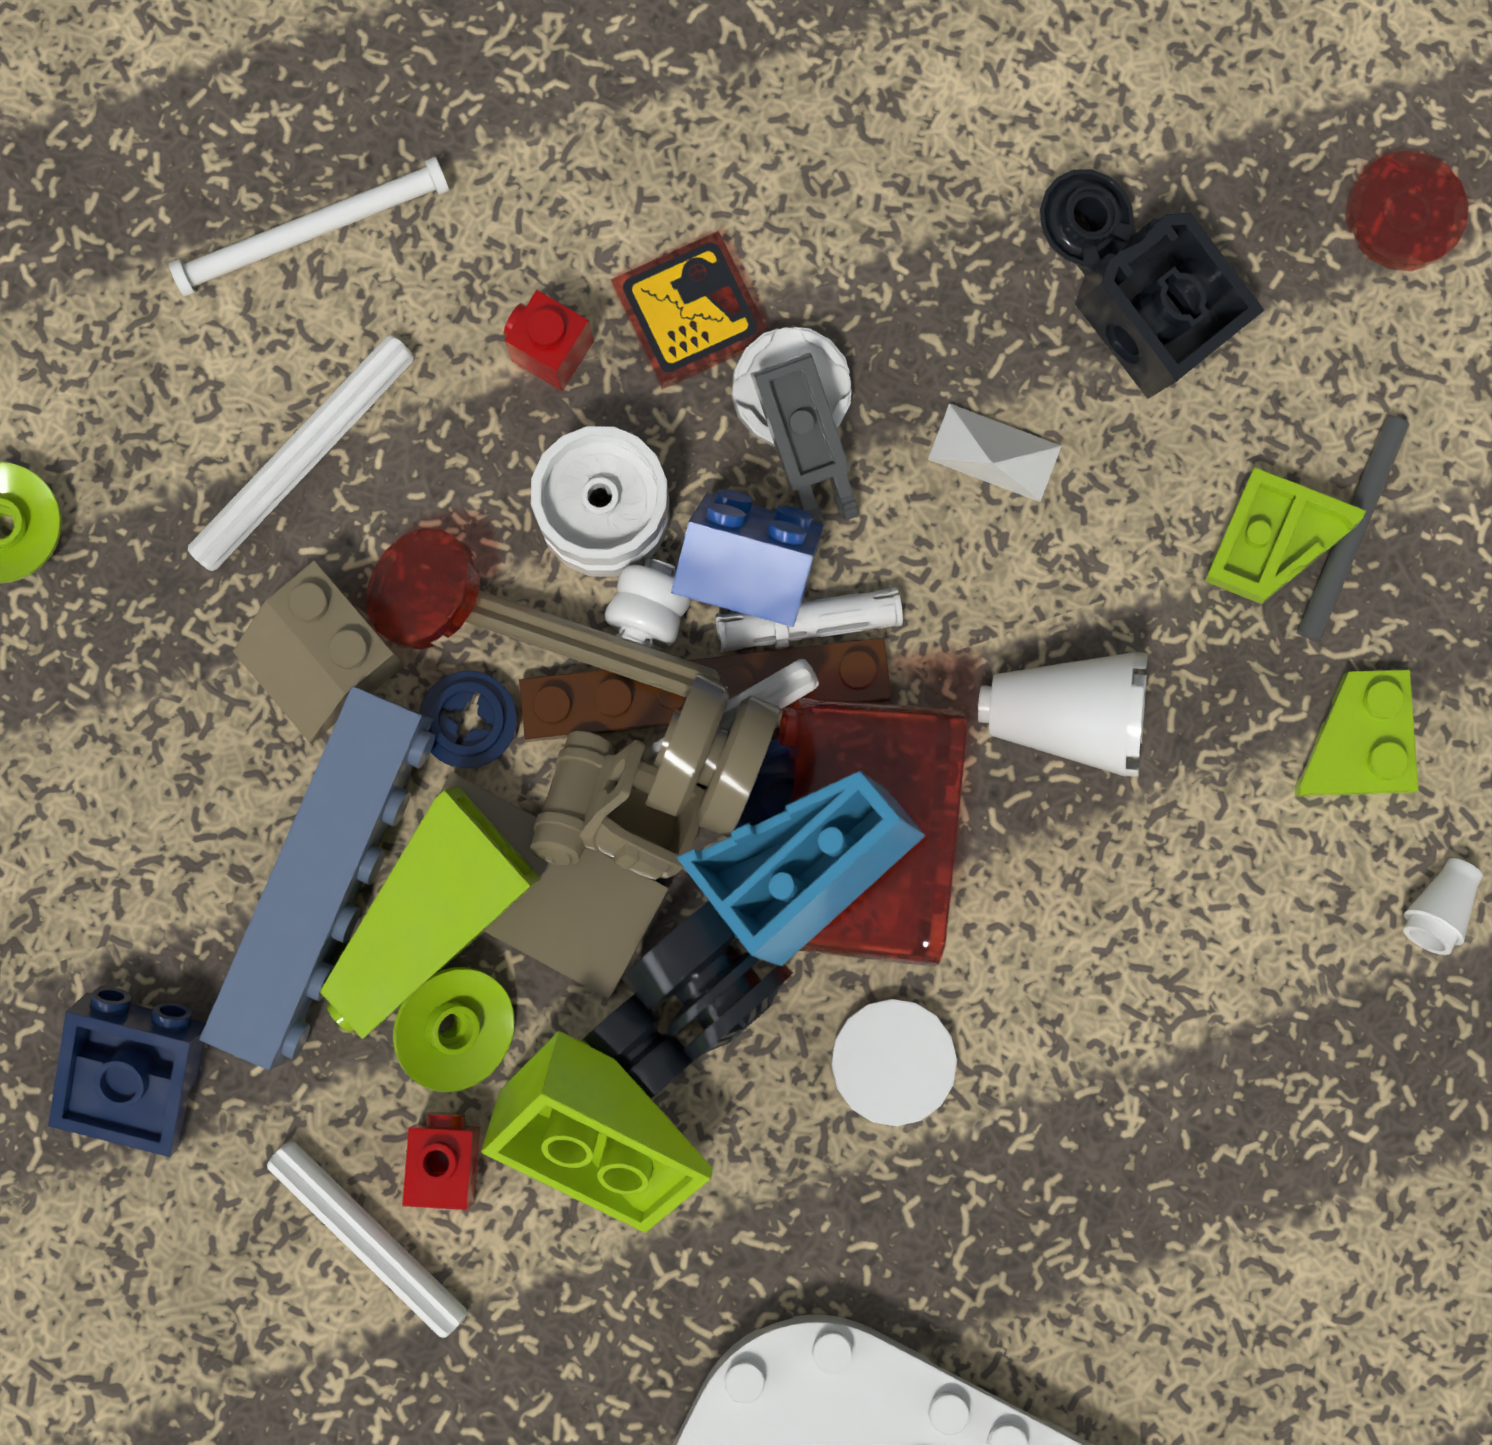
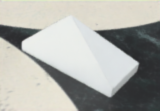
[928,403,1061,502]

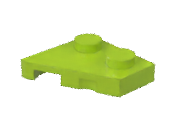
[1204,467,1366,605]

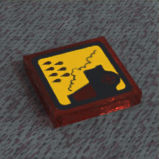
[611,231,768,390]

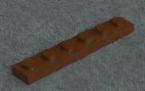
[519,638,892,742]

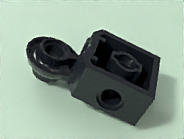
[1039,169,1265,399]

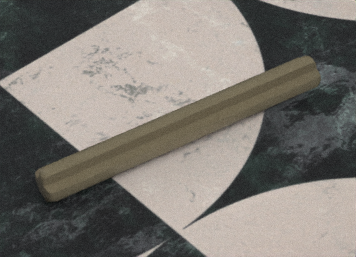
[432,579,720,698]

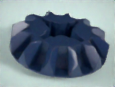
[419,671,518,769]

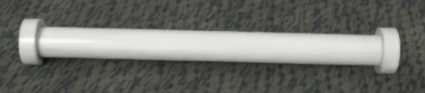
[169,157,450,297]

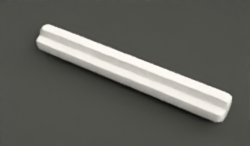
[267,1142,467,1338]

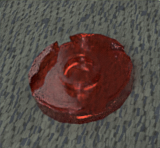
[1346,151,1469,271]
[366,528,480,650]

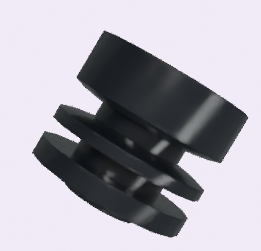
[622,900,794,1062]

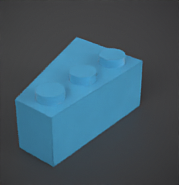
[676,771,926,966]

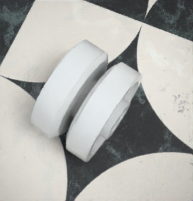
[531,426,670,577]

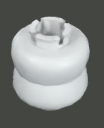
[605,559,692,648]

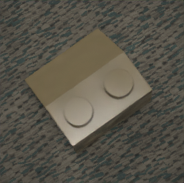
[233,561,405,743]

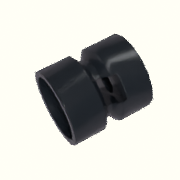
[582,994,693,1099]

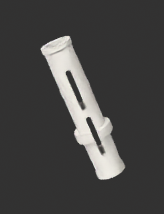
[715,587,903,653]

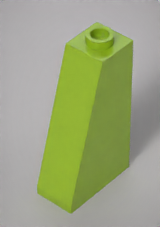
[320,786,542,1039]

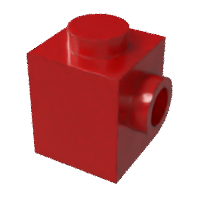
[504,290,594,392]
[402,1112,480,1210]

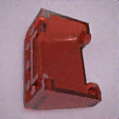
[779,697,967,967]

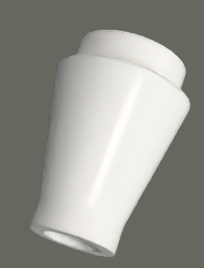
[1403,858,1483,955]

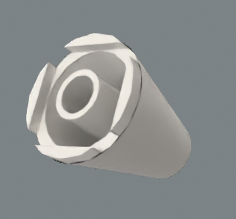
[978,652,1148,777]

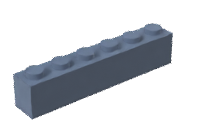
[199,686,435,1070]

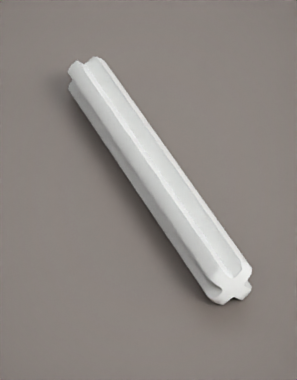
[187,335,414,571]

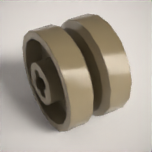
[645,674,781,837]

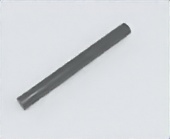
[1297,416,1409,642]

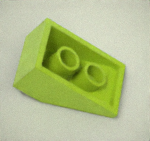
[481,1031,713,1233]

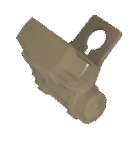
[530,731,705,880]

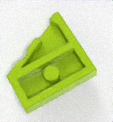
[1294,670,1419,797]

